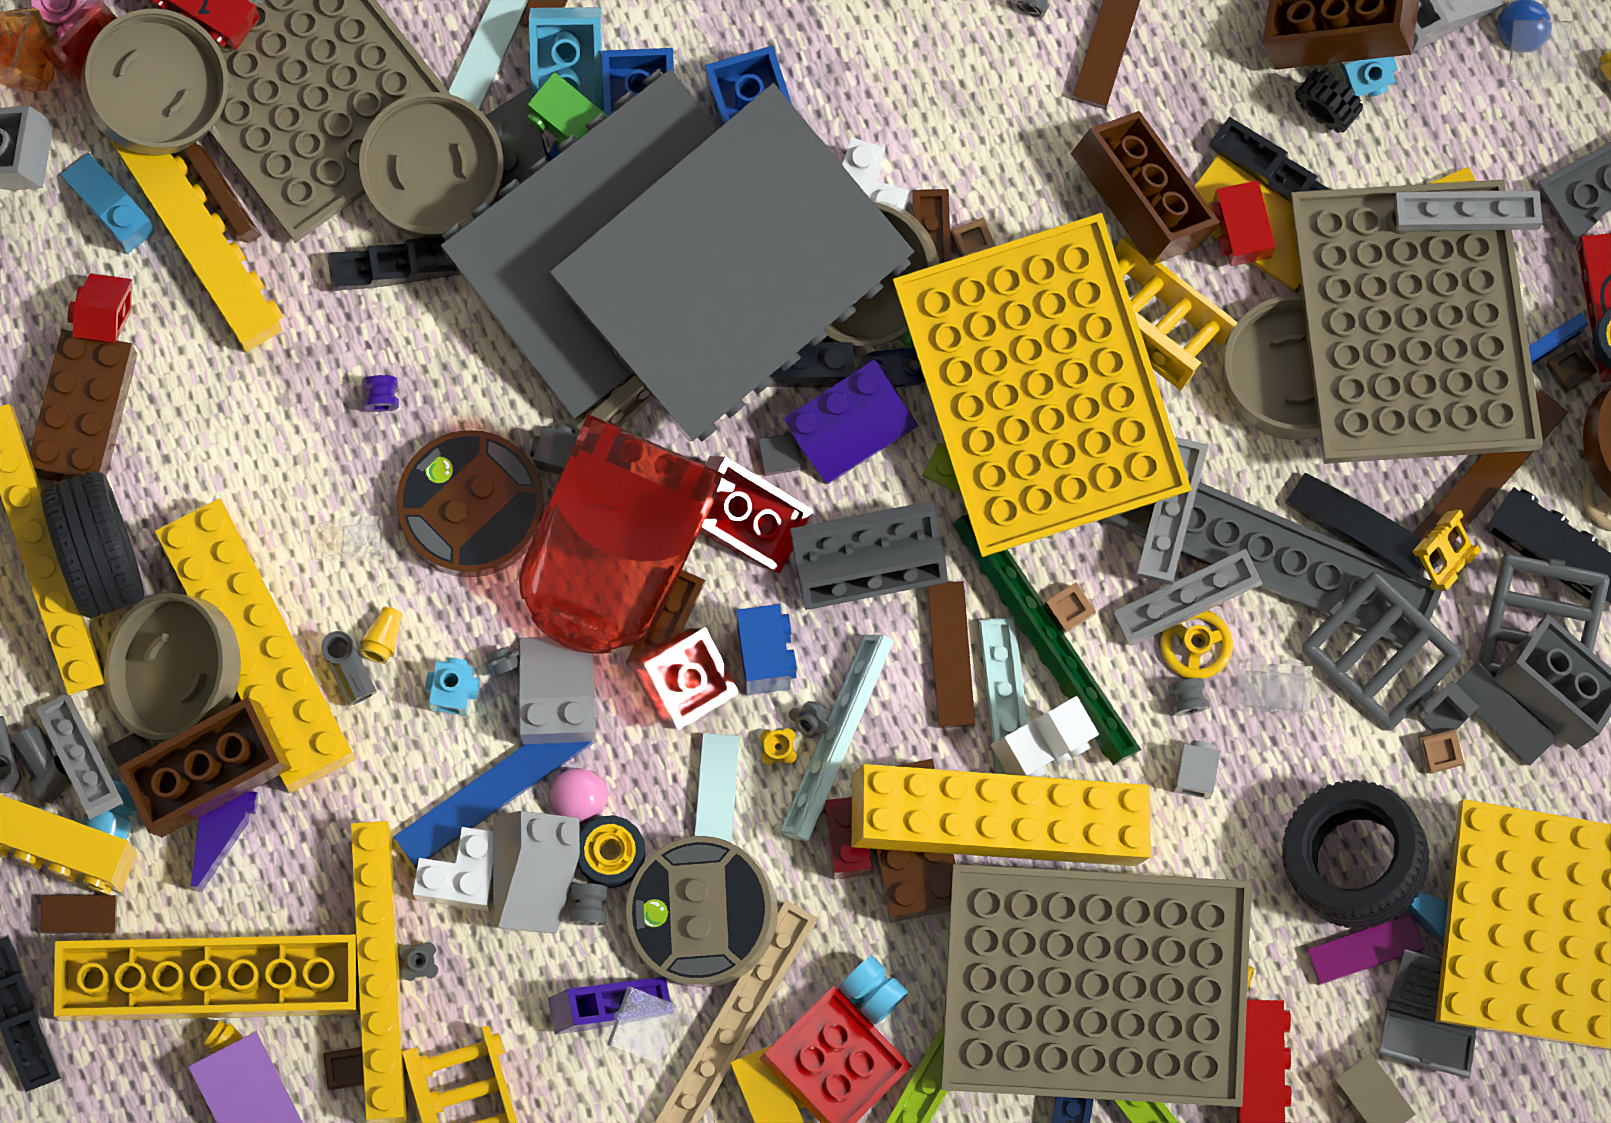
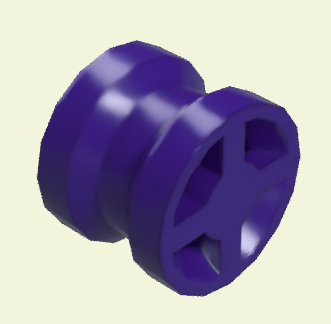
[362,375,399,412]

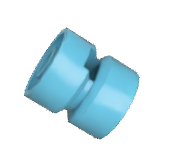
[81,780,138,840]
[838,955,909,1026]

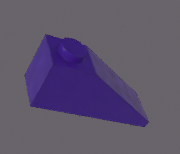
[190,789,258,892]
[548,977,673,1035]

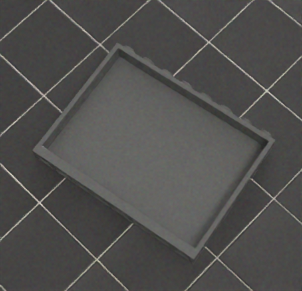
[439,69,717,419]
[548,83,914,442]

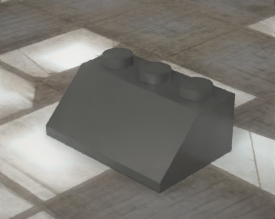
[1493,614,1611,750]

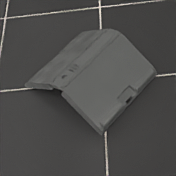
[1379,949,1477,1079]

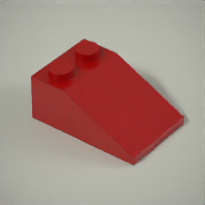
[691,456,813,574]

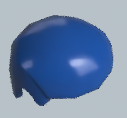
[1497,0,1552,52]

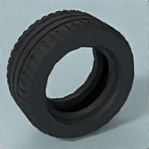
[41,471,144,618]
[1282,780,1429,929]

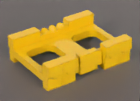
[1413,510,1481,591]

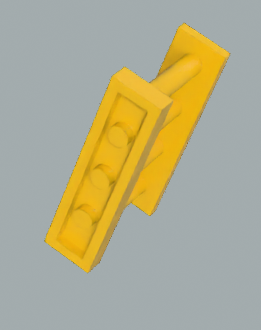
[1114,236,1237,391]
[402,1025,518,1123]

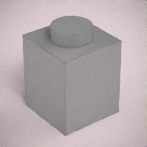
[1174,740,1221,799]

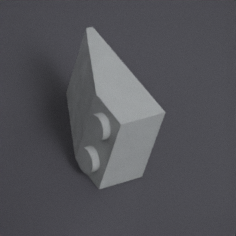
[0,105,54,190]
[519,635,596,746]
[493,811,580,934]

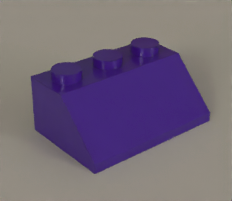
[783,359,919,484]

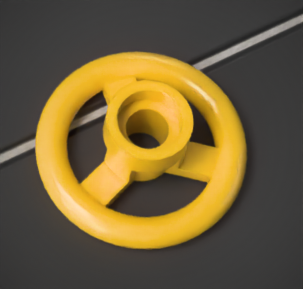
[1160,610,1233,679]

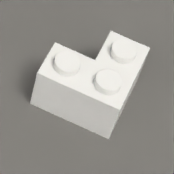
[842,137,909,210]
[991,696,1099,777]
[413,827,493,912]

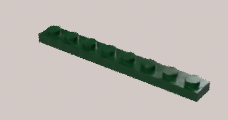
[952,514,1142,766]

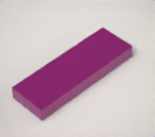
[1306,914,1425,986]

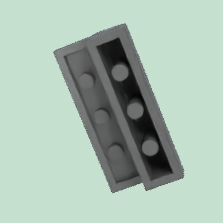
[790,500,948,610]

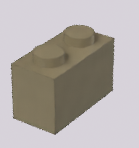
[1331,1053,1416,1123]

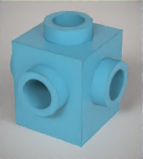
[1339,57,1397,97]
[425,658,480,716]

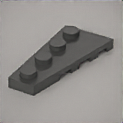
[485,88,551,188]
[1536,142,1611,245]

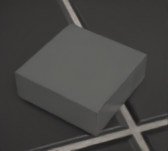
[759,433,801,476]

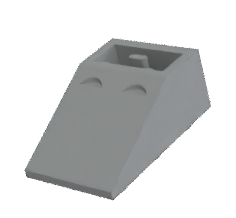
[1412,0,1505,53]

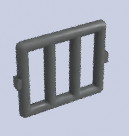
[1478,554,1610,676]
[1302,572,1463,731]

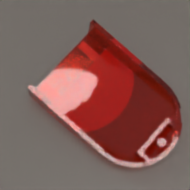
[519,414,724,654]

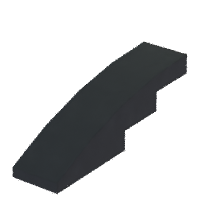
[1209,116,1331,202]
[327,237,460,291]
[1285,472,1423,579]
[0,934,61,1093]

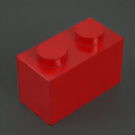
[1209,180,1276,267]
[67,273,133,343]

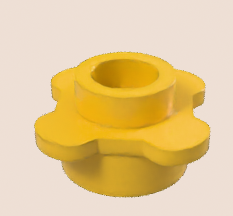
[760,728,797,766]

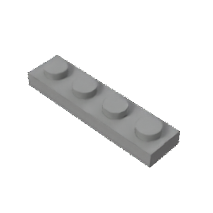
[1394,191,1542,231]
[1137,436,1208,585]
[1114,549,1263,646]
[35,693,123,820]

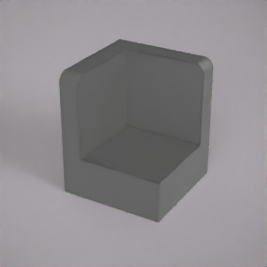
[1417,681,1479,733]

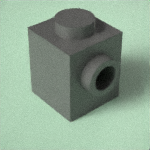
[530,424,586,475]

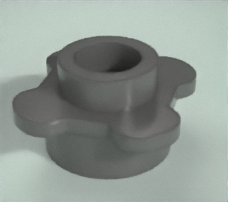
[484,646,520,676]
[789,701,830,738]
[399,942,439,981]

